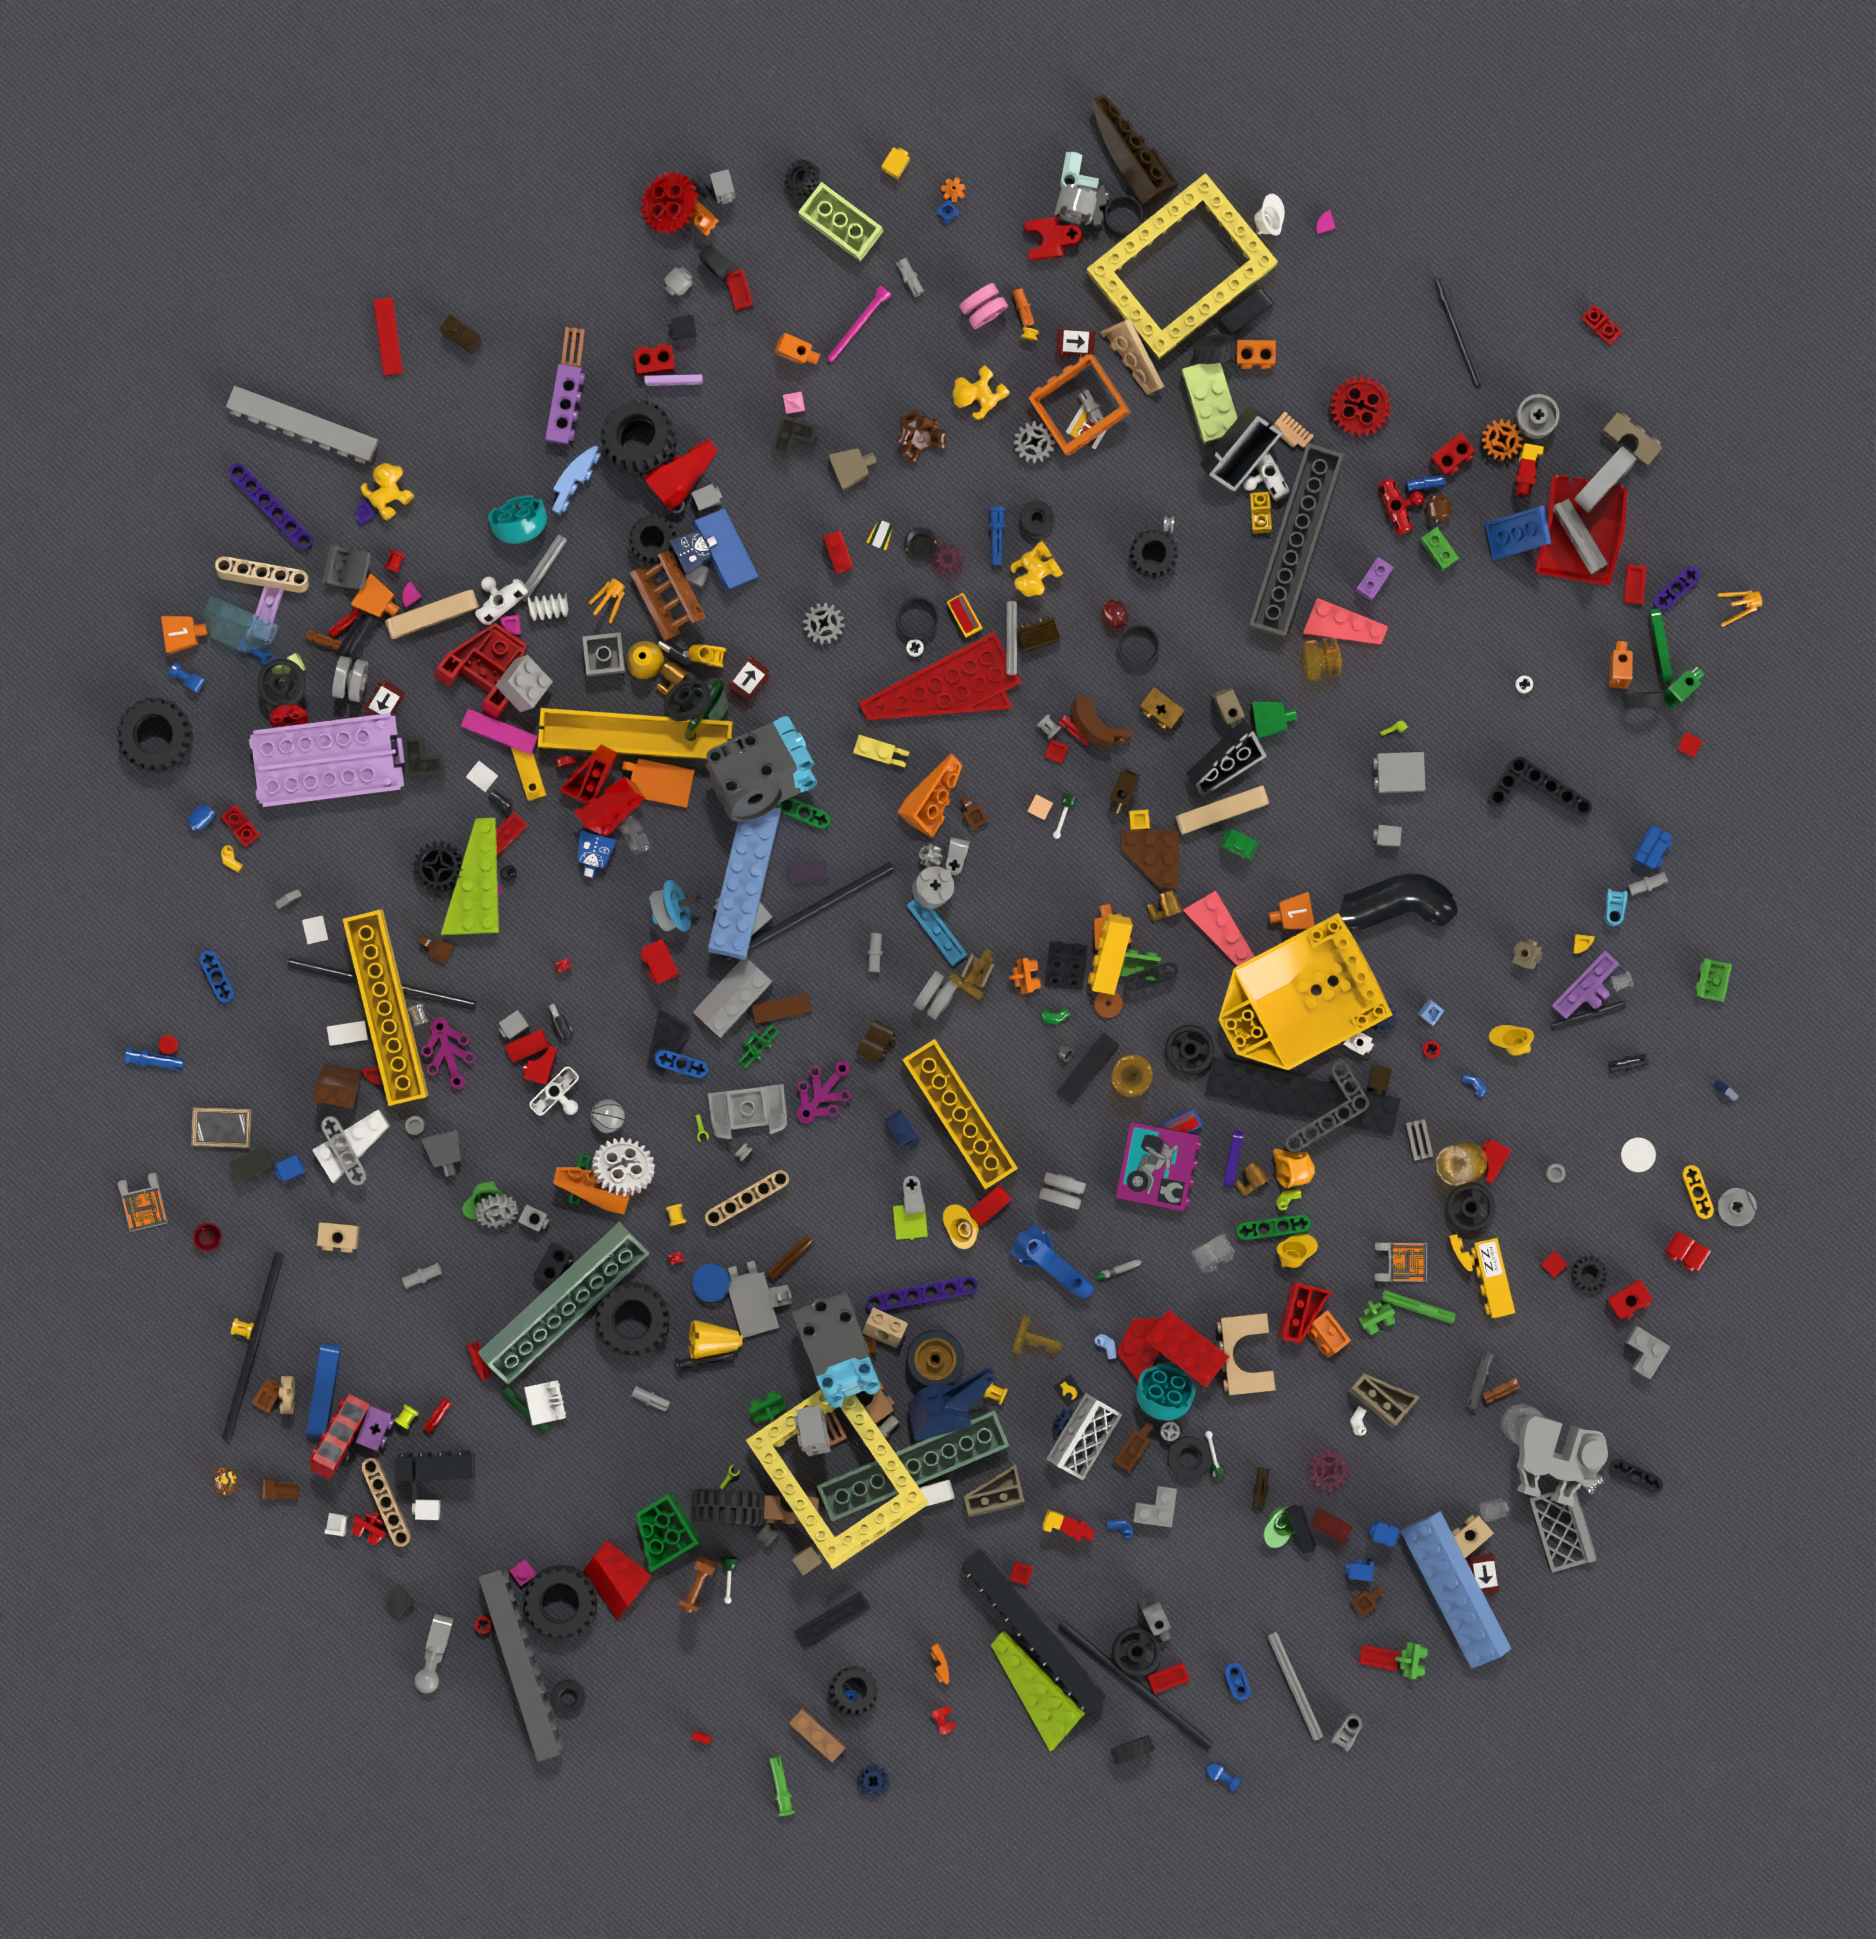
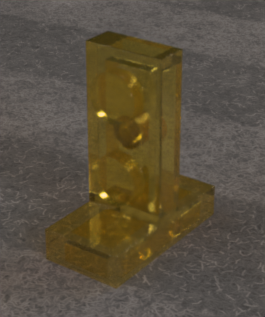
[948,949,994,1001]
[1012,1315,1063,1354]

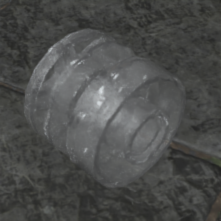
[1501,1403,1545,1446]

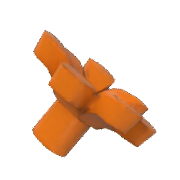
[941,178,966,203]

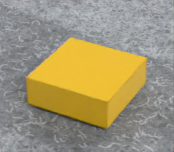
[1129,809,1150,830]

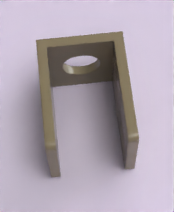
[961,954,994,988]

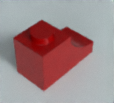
[522,1046,558,1085]
[1480,1139,1512,1184]

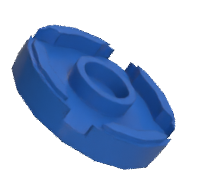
[692,1263,731,1302]

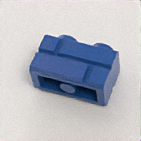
[1632,825,1673,870]
[1367,1520,1399,1547]

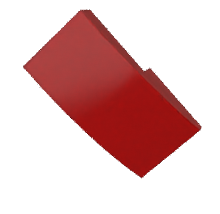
[1581,304,1623,346]
[221,804,260,847]
[504,1029,550,1063]
[968,1185,1011,1226]

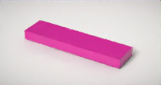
[461,709,539,755]

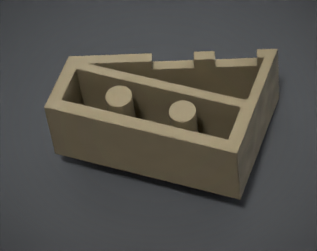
[1348,1374,1420,1428]
[964,1464,1025,1517]

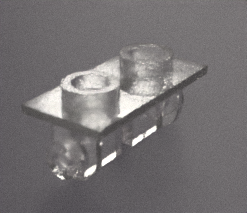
[620,815,650,856]

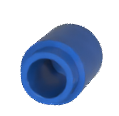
[187,803,215,831]

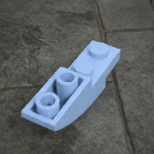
[552,446,601,515]

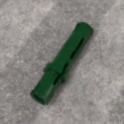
[501,1386,551,1435]

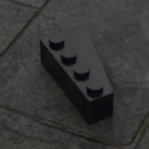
[1186,719,1267,797]

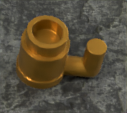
[656,661,688,697]
[1147,891,1182,921]
[1234,1161,1270,1196]

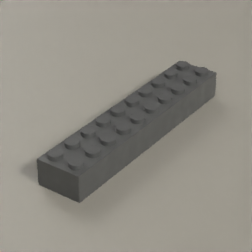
[1248,443,1344,638]
[479,1567,564,1762]

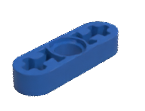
[200,951,235,1003]
[653,1049,708,1078]

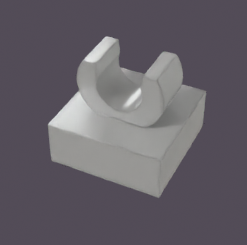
[768,1285,792,1308]

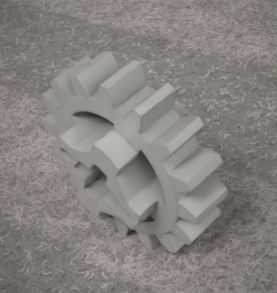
[1014,421,1055,464]
[803,603,845,645]
[475,1194,518,1229]

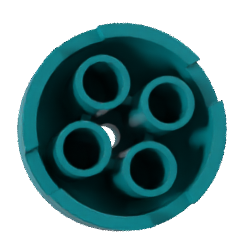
[488,495,547,544]
[1136,1363,1195,1421]

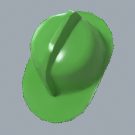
[462,1181,504,1219]
[1263,1506,1293,1548]

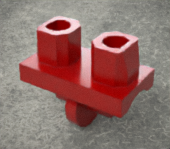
[351,1511,387,1545]

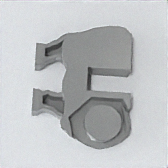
[1517,1414,1608,1507]

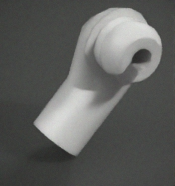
[1350,1406,1367,1436]

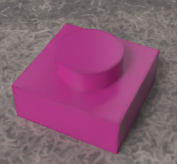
[510,1559,537,1586]

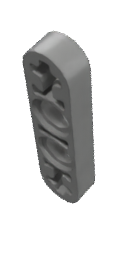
[322,1116,366,1185]

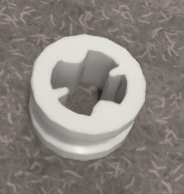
[906,639,924,657]
[1515,676,1533,693]

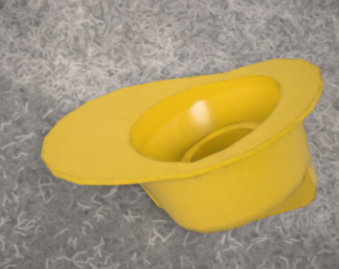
[1489,1025,1534,1056]
[943,1204,979,1249]
[1277,1233,1318,1268]

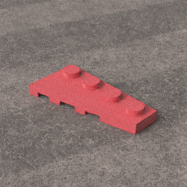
[1303,598,1388,645]
[1182,891,1255,966]

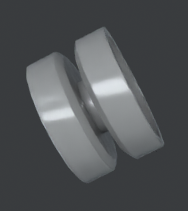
[1515,394,1560,439]
[332,656,368,702]
[913,971,958,1020]
[1039,1172,1086,1210]

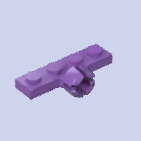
[1552,951,1619,1019]

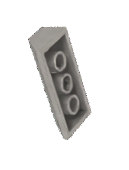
[693,958,773,1038]

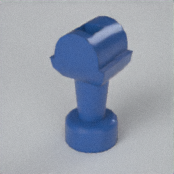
[168,662,206,693]
[1206,1762,1242,1792]

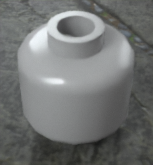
[664,267,693,295]

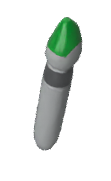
[1097,1260,1141,1279]

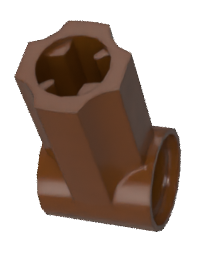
[259,1479,299,1500]

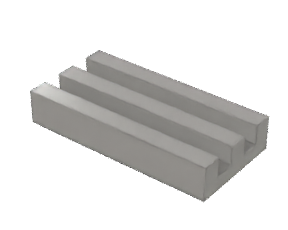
[1406,1119,1433,1161]

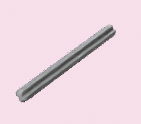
[1268,1632,1323,1740]

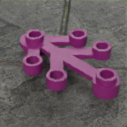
[421,1017,476,1090]
[797,1061,851,1123]

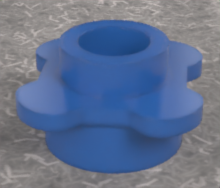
[936,200,959,223]

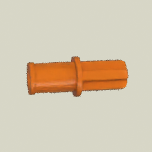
[1012,288,1034,327]

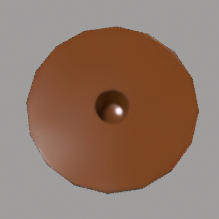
[1094,992,1123,1018]

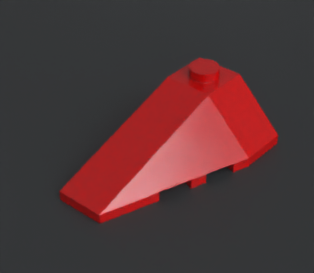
[644,439,718,511]

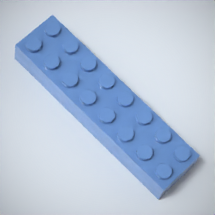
[708,808,781,960]
[1401,1511,1511,1669]

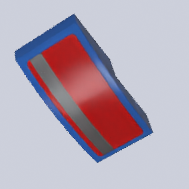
[1158,1108,1203,1133]

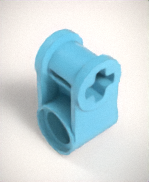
[1604,888,1627,926]

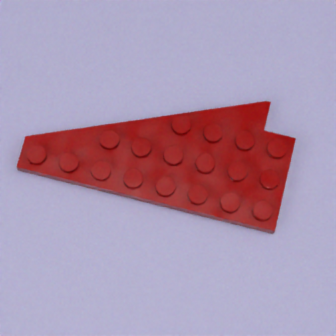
[859,632,1021,720]

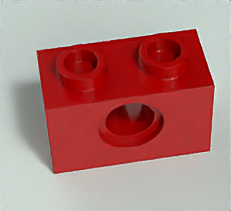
[1606,1279,1653,1320]

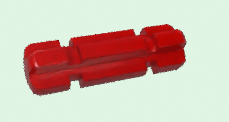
[328,608,361,637]
[1059,716,1090,746]
[423,1398,452,1433]

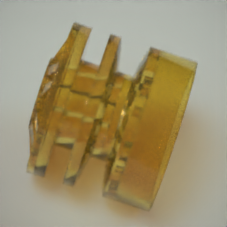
[1303,638,1342,681]
[1111,1055,1153,1098]
[1436,1142,1487,1186]

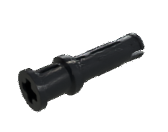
[675,1352,734,1376]

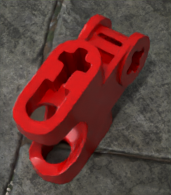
[1023,217,1082,261]

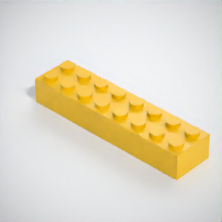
[902,1039,1018,1189]

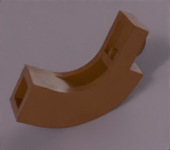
[1071,696,1132,749]

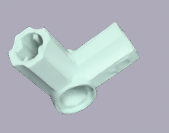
[1060,152,1099,193]

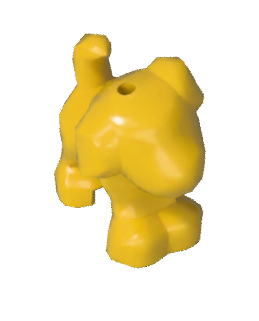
[952,365,1010,420]
[360,463,415,521]
[1010,541,1063,597]

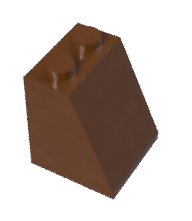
[312,1064,362,1109]

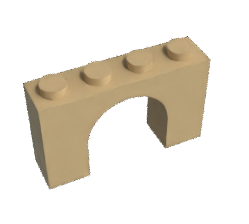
[1217,1313,1275,1395]

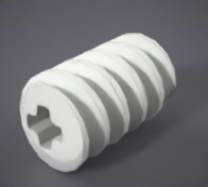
[528,593,568,621]

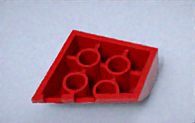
[584,1539,653,1621]

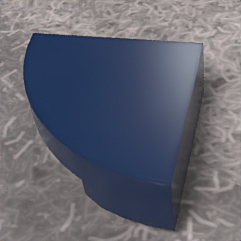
[1713,1079,1739,1101]

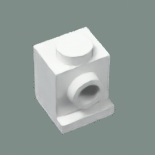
[1342,1032,1374,1056]

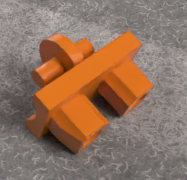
[688,202,719,236]
[1008,958,1041,994]

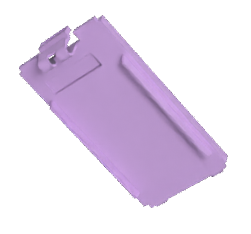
[249,713,405,807]

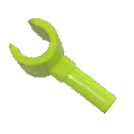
[1380,721,1408,736]
[695,1114,709,1142]
[720,1465,740,1489]

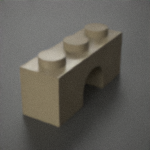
[1601,412,1662,468]
[792,1542,825,1576]

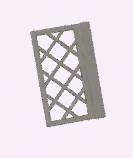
[1553,499,1608,574]
[1046,1393,1123,1480]
[1529,1491,1597,1573]

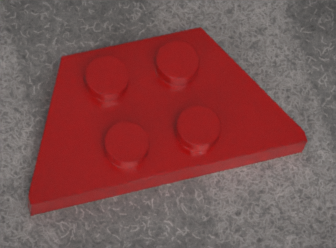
[1116,1318,1161,1381]

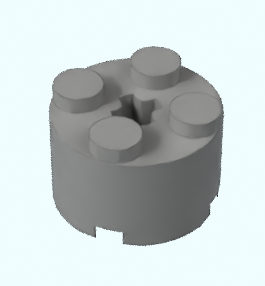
[1055,184,1097,225]
[912,866,954,909]

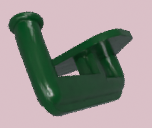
[685,680,729,741]

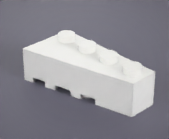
[313,1110,390,1183]

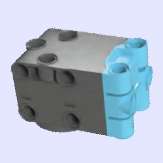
[706,716,817,821]
[792,1291,880,1408]

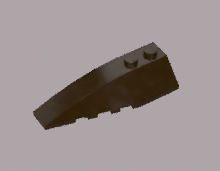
[1091,94,1178,205]

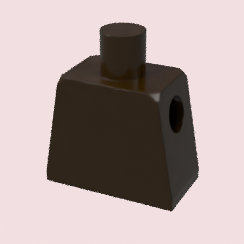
[1109,768,1140,814]

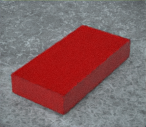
[726,269,754,311]
[1623,564,1646,605]
[1359,1644,1401,1671]
[1147,1662,1190,1694]

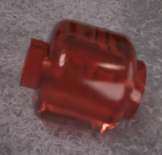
[1101,599,1129,629]

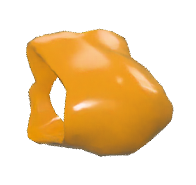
[1273,1149,1315,1188]

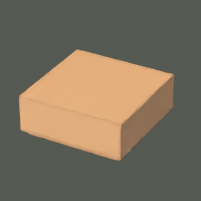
[1027,794,1053,820]

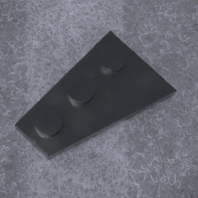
[646,1008,692,1077]

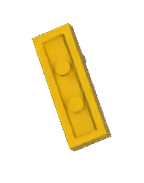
[511,747,547,801]

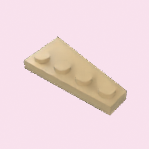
[1100,319,1164,395]

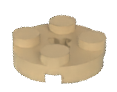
[279,1376,295,1414]

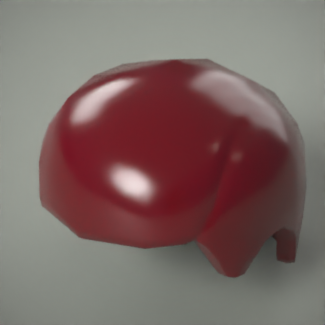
[192,1222,222,1252]

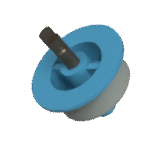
[649,880,703,932]

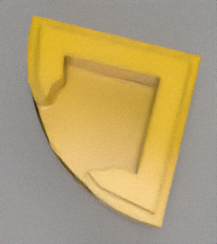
[1573,934,1595,954]

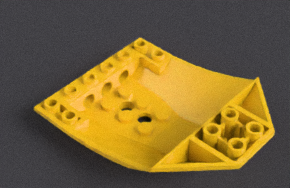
[1218,913,1393,1070]

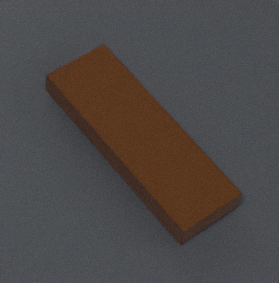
[751,993,812,1024]

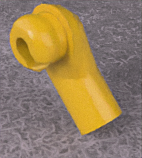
[221,845,243,872]

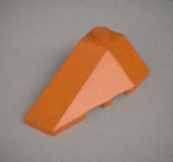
[898,754,963,838]
[553,1167,634,1215]

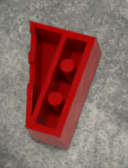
[574,777,645,837]

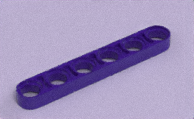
[229,463,313,550]
[866,1277,978,1311]

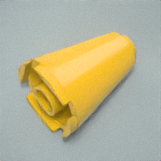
[626,641,664,679]
[689,1320,742,1359]

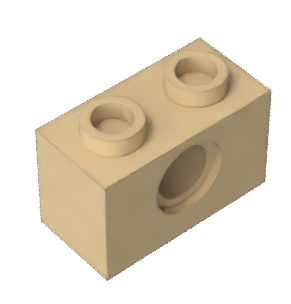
[317,1222,359,1253]
[862,1307,908,1349]
[1452,1515,1494,1558]

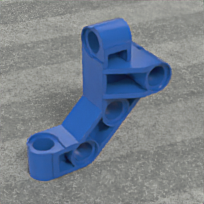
[1009,1223,1093,1298]

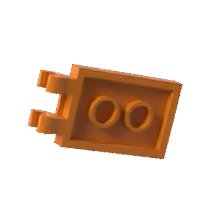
[622,759,695,808]

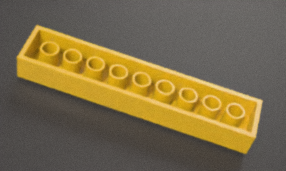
[343,909,429,1106]

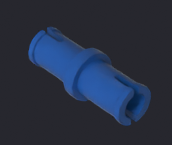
[1406,474,1446,493]

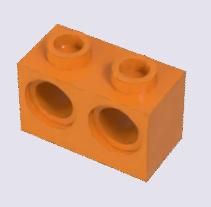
[1236,340,1276,369]

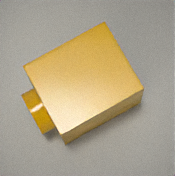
[881,147,910,180]

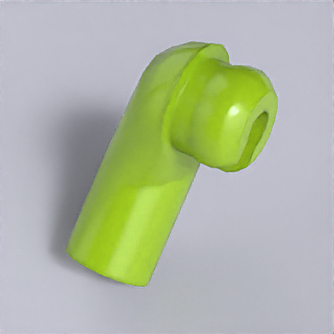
[1276,1189,1301,1210]

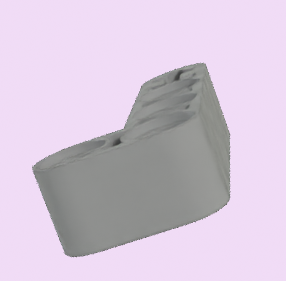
[1574,446,1637,513]

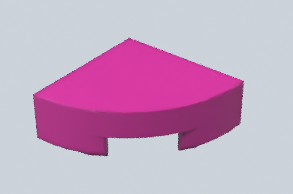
[1316,210,1335,234]
[402,581,422,608]
[500,615,521,635]

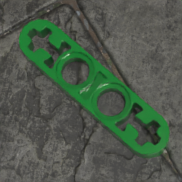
[1649,608,1673,683]
[775,798,830,829]
[1236,1215,1311,1240]

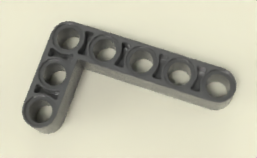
[1285,1062,1369,1152]

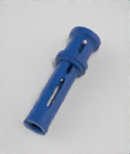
[989,507,1006,566]
[124,1047,184,1071]

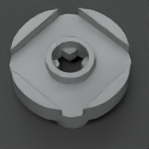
[1717,1188,1757,1226]

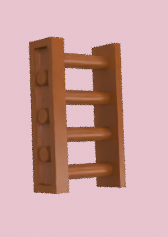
[630,550,706,641]
[679,1556,718,1613]

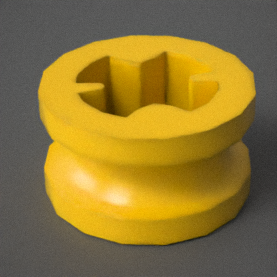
[1021,327,1039,341]

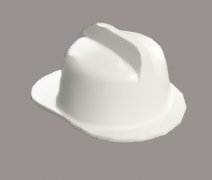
[1254,194,1285,235]

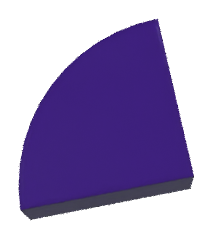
[357,499,376,526]

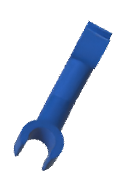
[238,638,276,665]

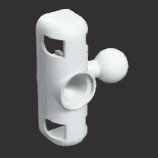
[1242,452,1289,501]
[475,577,528,625]
[529,1067,579,1116]

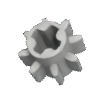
[919,843,943,867]

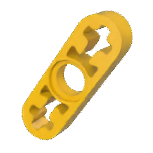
[1682,1165,1714,1219]

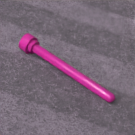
[827,285,892,362]

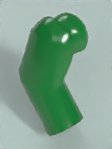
[1041,1008,1070,1025]

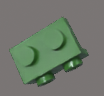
[1119,949,1161,981]
[1696,958,1732,1002]

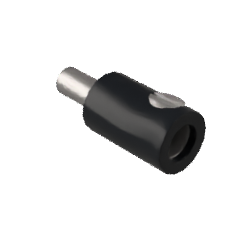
[658,641,692,668]
[548,1004,573,1041]

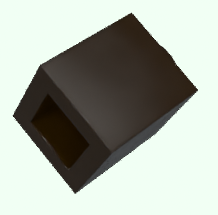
[1367,1065,1392,1094]

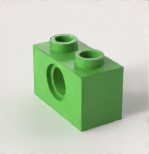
[1419,527,1459,572]

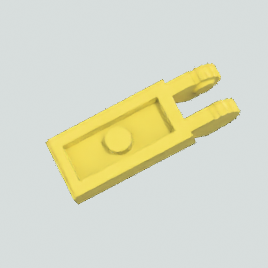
[853,735,909,768]

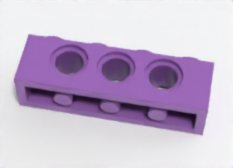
[545,364,585,445]

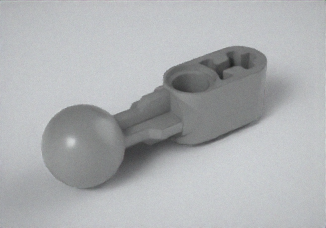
[414,1614,454,1693]

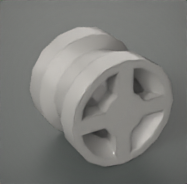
[1160,1421,1180,1441]

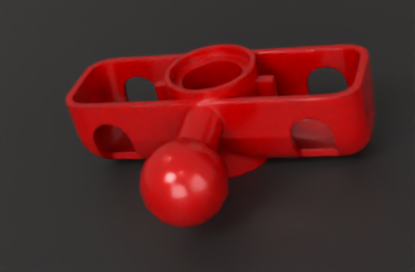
[1378,479,1425,536]

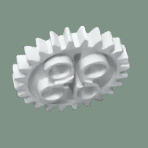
[592,1138,655,1197]

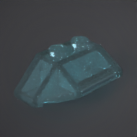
[203,596,280,653]

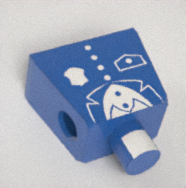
[578,831,617,878]

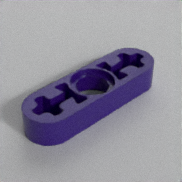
[1653,567,1700,611]
[1223,1130,1243,1186]

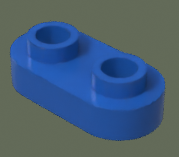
[1224,1662,1251,1701]

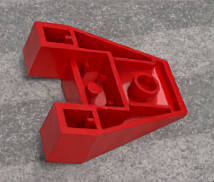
[434,622,527,720]

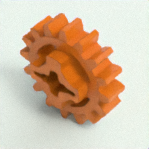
[1481,419,1523,461]

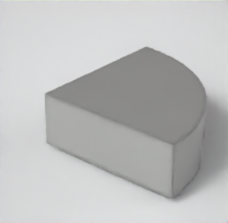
[275,890,302,909]

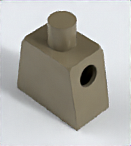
[829,448,877,491]
[1211,687,1245,729]

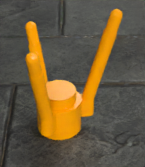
[588,578,625,624]
[1717,590,1762,627]

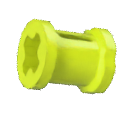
[394,1404,419,1429]

